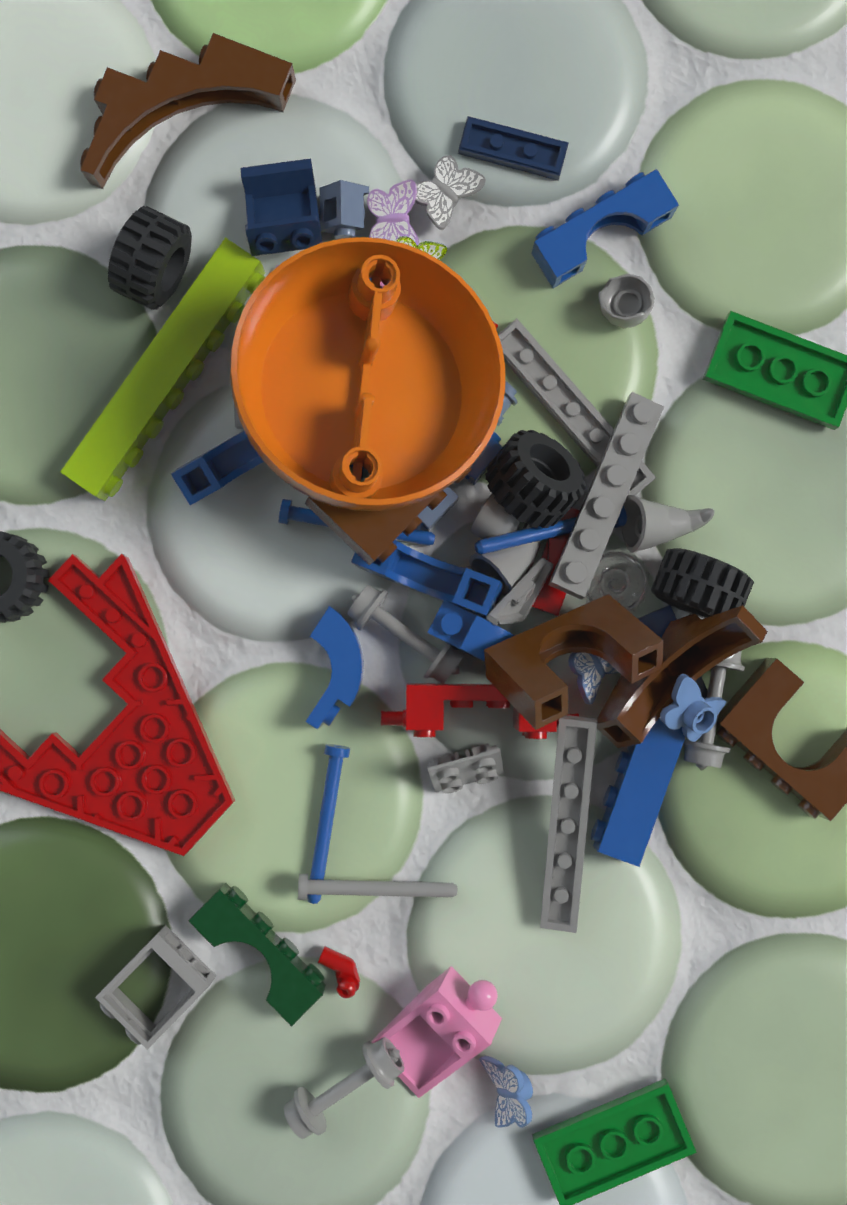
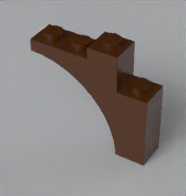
[597,605,768,749]

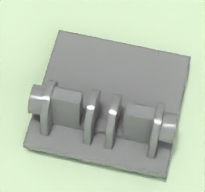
[427,743,504,794]

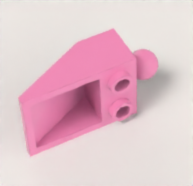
[371,966,502,1098]

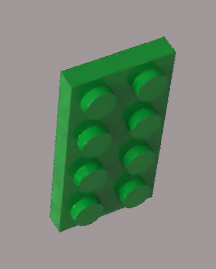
[702,311,847,430]
[532,1079,697,1205]

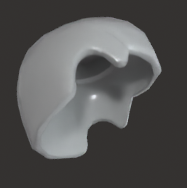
[599,274,655,329]
[471,493,520,539]

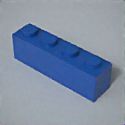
[591,718,685,867]

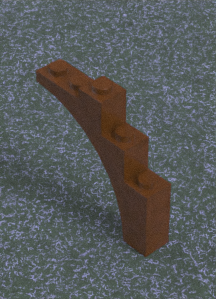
[80,33,296,189]

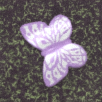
[367,180,420,249]

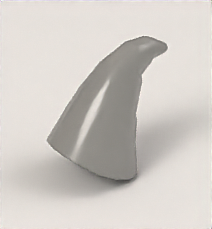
[621,495,715,553]
[469,523,542,596]

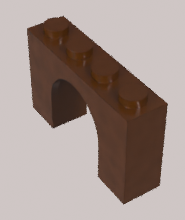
[304,468,472,565]
[484,594,663,730]
[716,658,847,821]

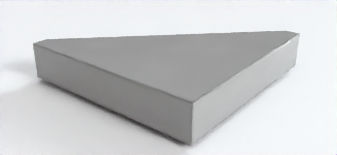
[486,558,554,626]

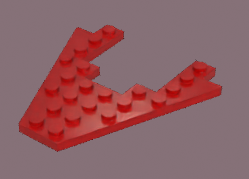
[0,554,236,856]

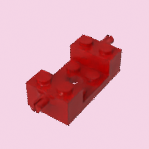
[381,683,579,739]

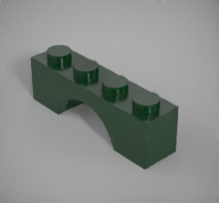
[188,883,326,1027]

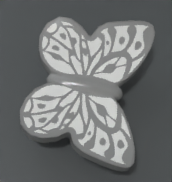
[415,155,486,230]

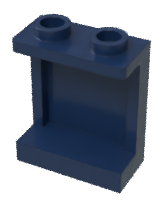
[240,158,322,256]

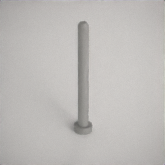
[298,874,458,900]

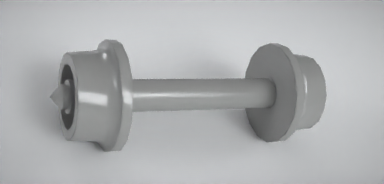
[347,585,464,684]
[683,651,745,771]
[284,1037,405,1139]

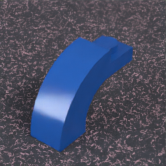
[427,600,515,662]
[305,606,364,730]

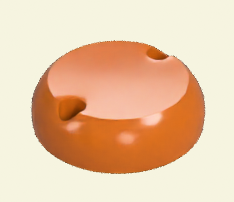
[230,237,505,511]

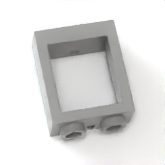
[95,925,216,1050]

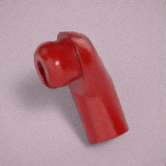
[317,946,360,998]

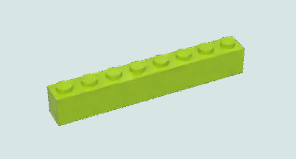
[60,237,265,501]

